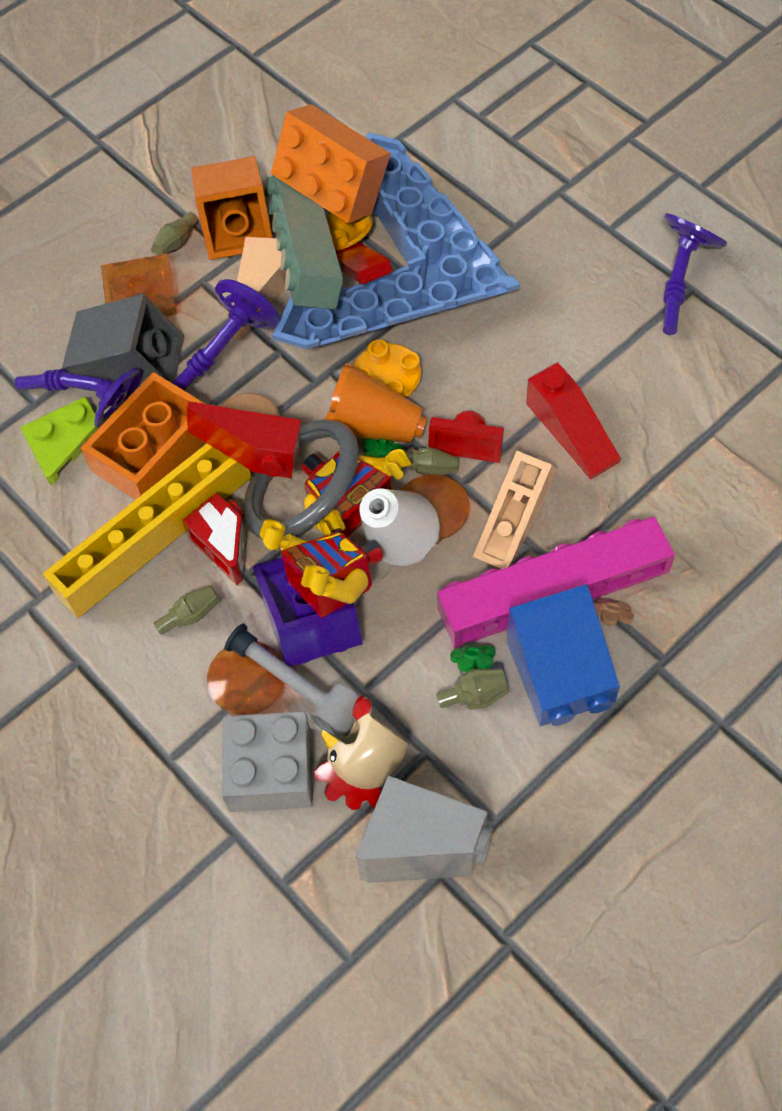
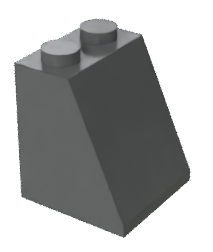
[62,293,184,387]

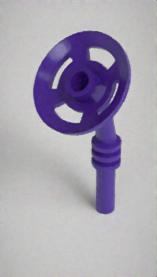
[663,213,727,335]
[172,279,280,391]
[15,368,142,429]

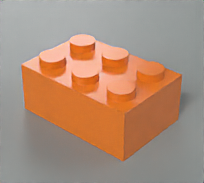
[271,104,391,224]
[81,372,205,500]

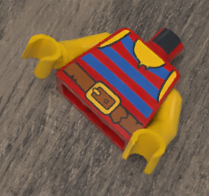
[301,449,412,537]
[259,519,383,618]

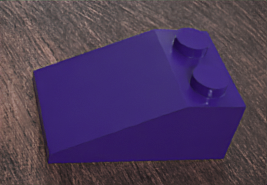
[252,557,363,667]

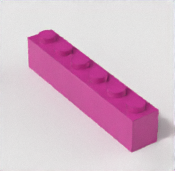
[437,516,675,649]

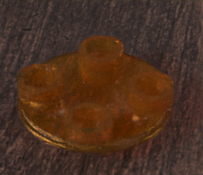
[400,475,470,544]
[207,642,286,716]

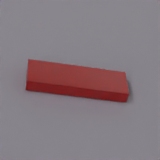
[336,241,393,285]

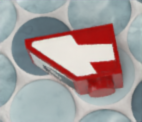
[182,492,246,585]

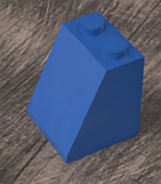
[507,584,620,726]

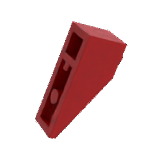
[526,362,621,480]
[187,401,301,479]

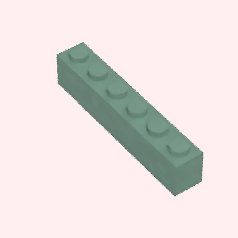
[265,175,343,309]

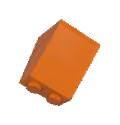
[191,156,272,260]

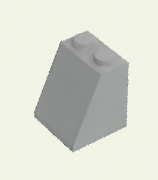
[355,776,493,883]

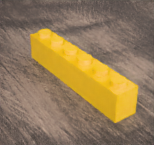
[42,444,251,618]

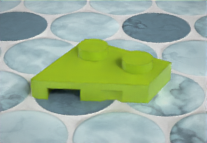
[20,397,98,485]

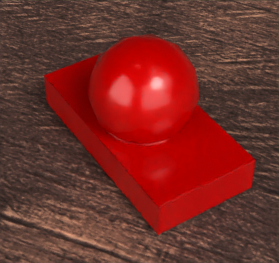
[428,410,504,463]

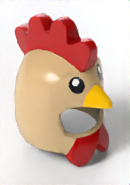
[313,695,409,810]

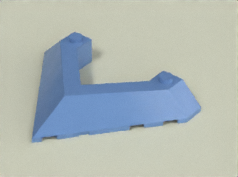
[272,132,520,349]

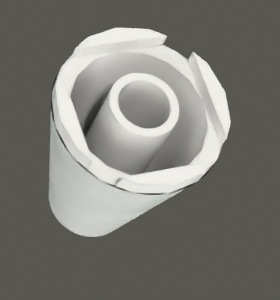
[360,489,440,566]

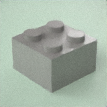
[222,711,312,812]

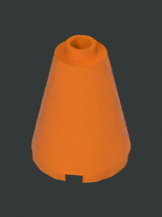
[325,363,427,443]

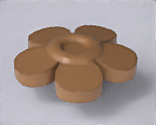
[593,598,634,626]

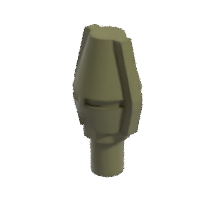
[150,212,198,255]
[405,448,459,477]
[153,585,220,635]
[436,668,510,710]

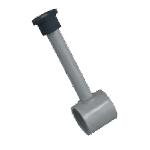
[224,623,359,738]

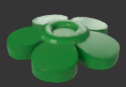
[363,439,404,458]
[450,642,496,672]

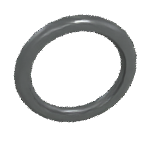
[243,419,359,539]

